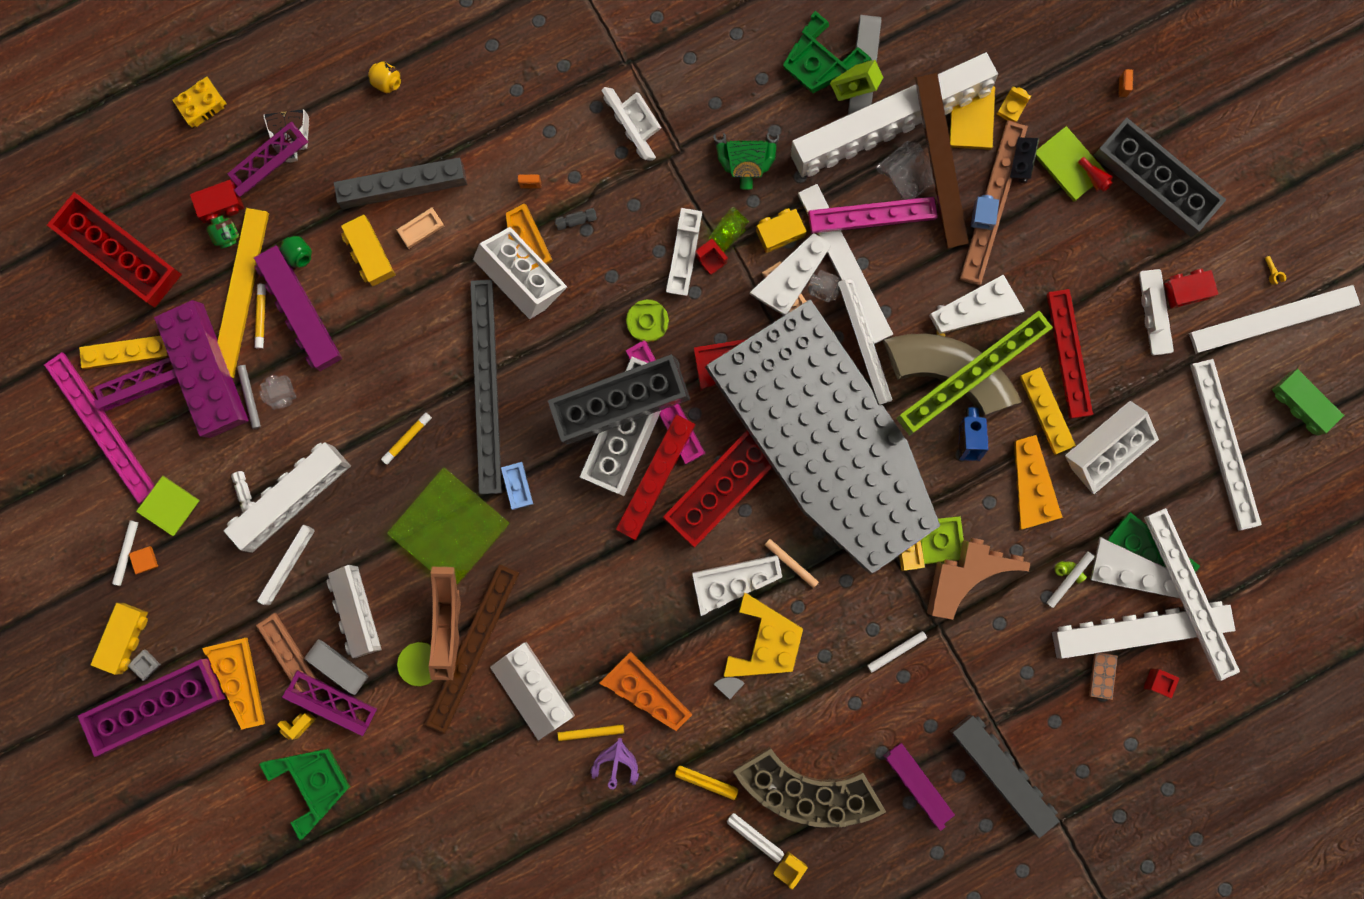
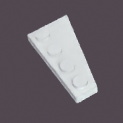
[750,233,832,316]
[929,275,1025,334]
[1090,537,1180,598]
[692,555,782,616]

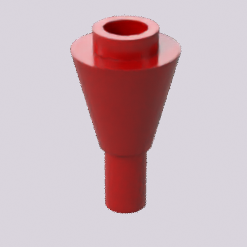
[1078,157,1113,192]

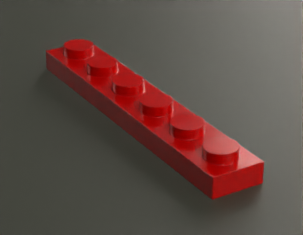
[1047,289,1093,419]
[616,414,696,540]

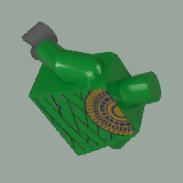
[713,133,779,189]

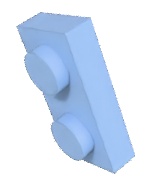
[501,462,533,510]

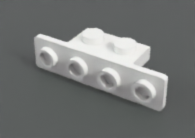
[601,87,661,161]
[1139,269,1174,356]

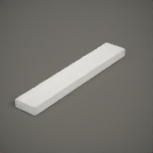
[838,279,892,405]

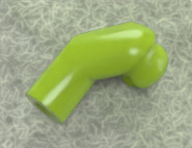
[1055,561,1087,584]

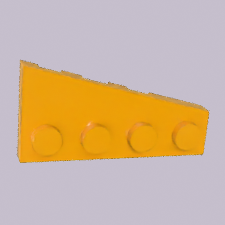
[1014,435,1063,530]
[202,638,265,730]

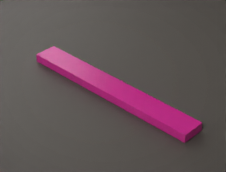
[44,352,155,504]

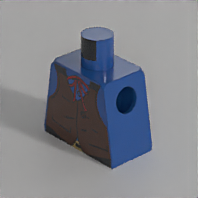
[959,407,988,461]

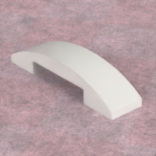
[666,208,702,296]

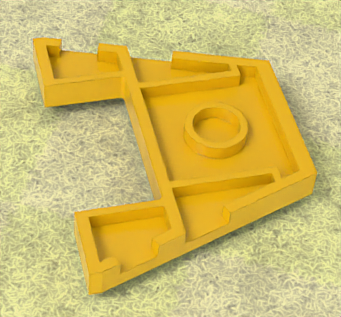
[723,592,803,677]

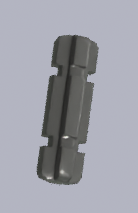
[555,208,597,230]

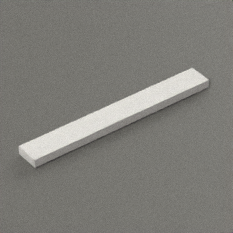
[798,184,893,344]
[1189,285,1360,354]
[1190,359,1262,531]
[1144,508,1240,681]

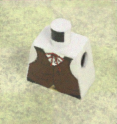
[264,109,309,162]

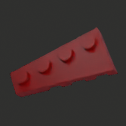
[694,339,747,391]

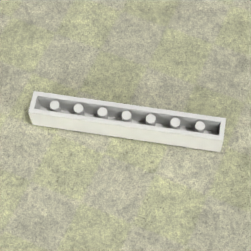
[1052,601,1235,659]

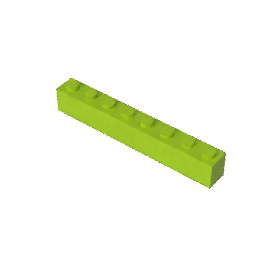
[896,311,1053,436]

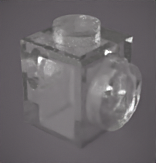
[808,270,840,302]
[259,375,297,410]

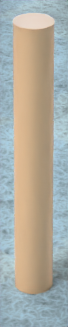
[765,539,819,588]

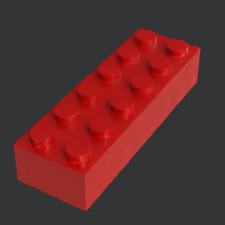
[47,192,182,307]
[663,431,772,549]

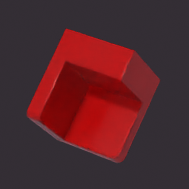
[695,239,728,275]
[1144,668,1180,699]

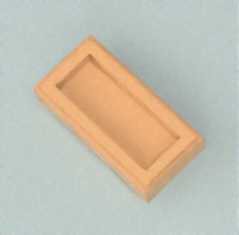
[397,208,444,249]

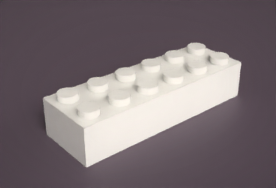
[580,357,661,496]
[224,442,351,552]

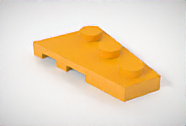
[506,204,553,271]

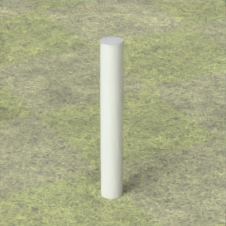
[112,520,139,586]
[1047,551,1095,608]
[867,631,927,673]

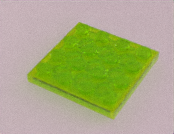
[387,467,510,585]

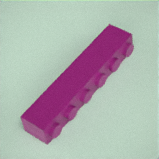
[254,245,343,371]

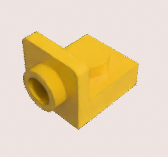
[997,86,1031,123]
[277,713,316,740]

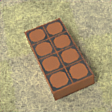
[1089,653,1118,700]

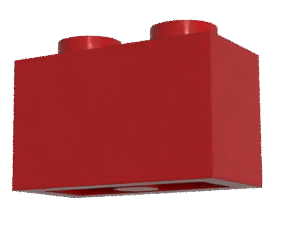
[190,180,245,223]
[1164,269,1219,309]

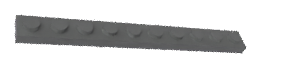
[471,280,502,495]

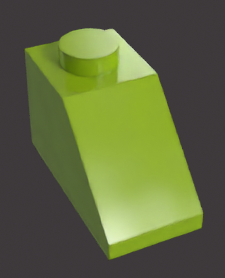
[830,60,883,101]

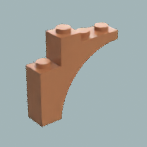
[927,538,1030,620]
[429,567,461,680]

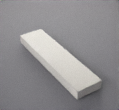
[257,525,315,605]

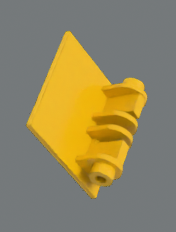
[173,76,227,128]

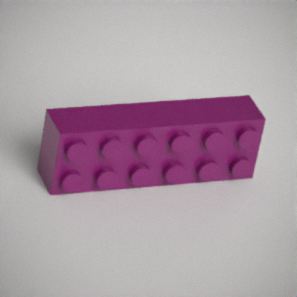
[154,300,249,438]
[78,659,226,757]

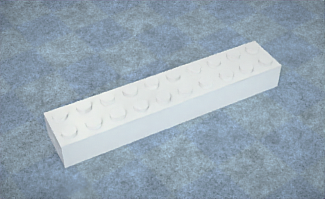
[791,52,998,177]

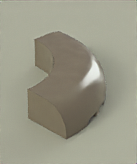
[882,334,1022,417]
[733,747,886,828]

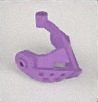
[591,738,639,789]

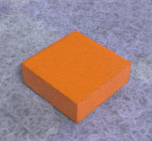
[1118,69,1133,97]
[518,175,541,189]
[129,546,158,574]

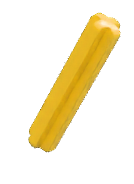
[675,766,738,800]

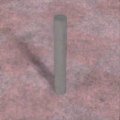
[237,365,261,429]

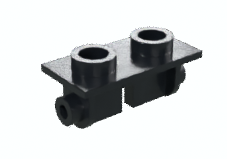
[1010,137,1039,183]

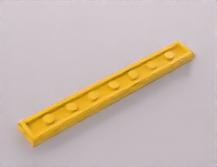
[218,208,269,378]

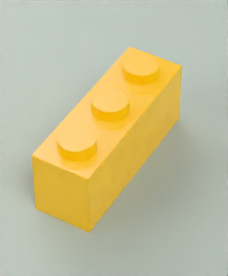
[341,215,396,286]
[91,603,148,675]

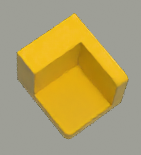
[774,852,808,890]

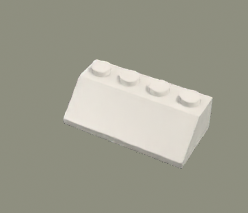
[473,227,567,319]
[1065,401,1159,494]
[327,565,382,658]
[490,642,575,740]

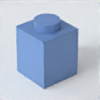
[971,195,999,230]

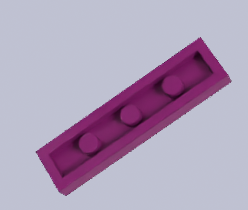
[227,122,309,197]
[94,358,179,412]
[282,670,377,736]
[883,742,955,831]

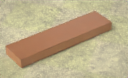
[256,613,318,695]

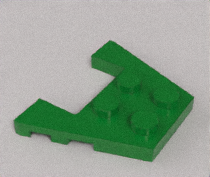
[783,11,872,94]
[259,748,350,840]

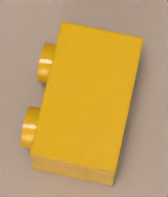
[756,209,807,253]

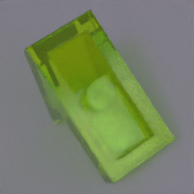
[709,207,749,252]

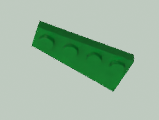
[1106,512,1200,573]

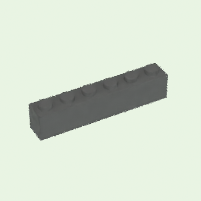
[334,157,467,209]
[949,715,1060,838]

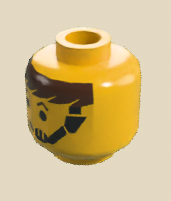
[368,62,401,94]

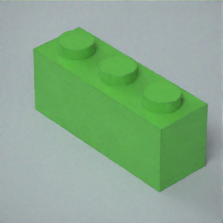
[1272,369,1344,436]

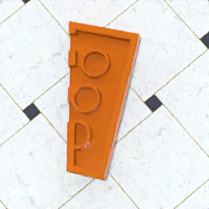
[599,652,692,731]

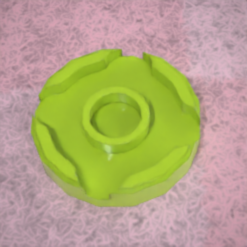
[626,299,669,343]
[397,642,434,686]

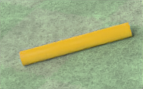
[558,725,624,741]

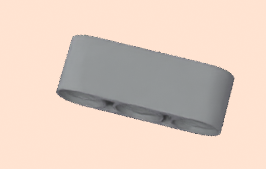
[304,639,369,695]

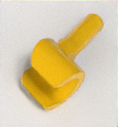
[1265,256,1286,285]

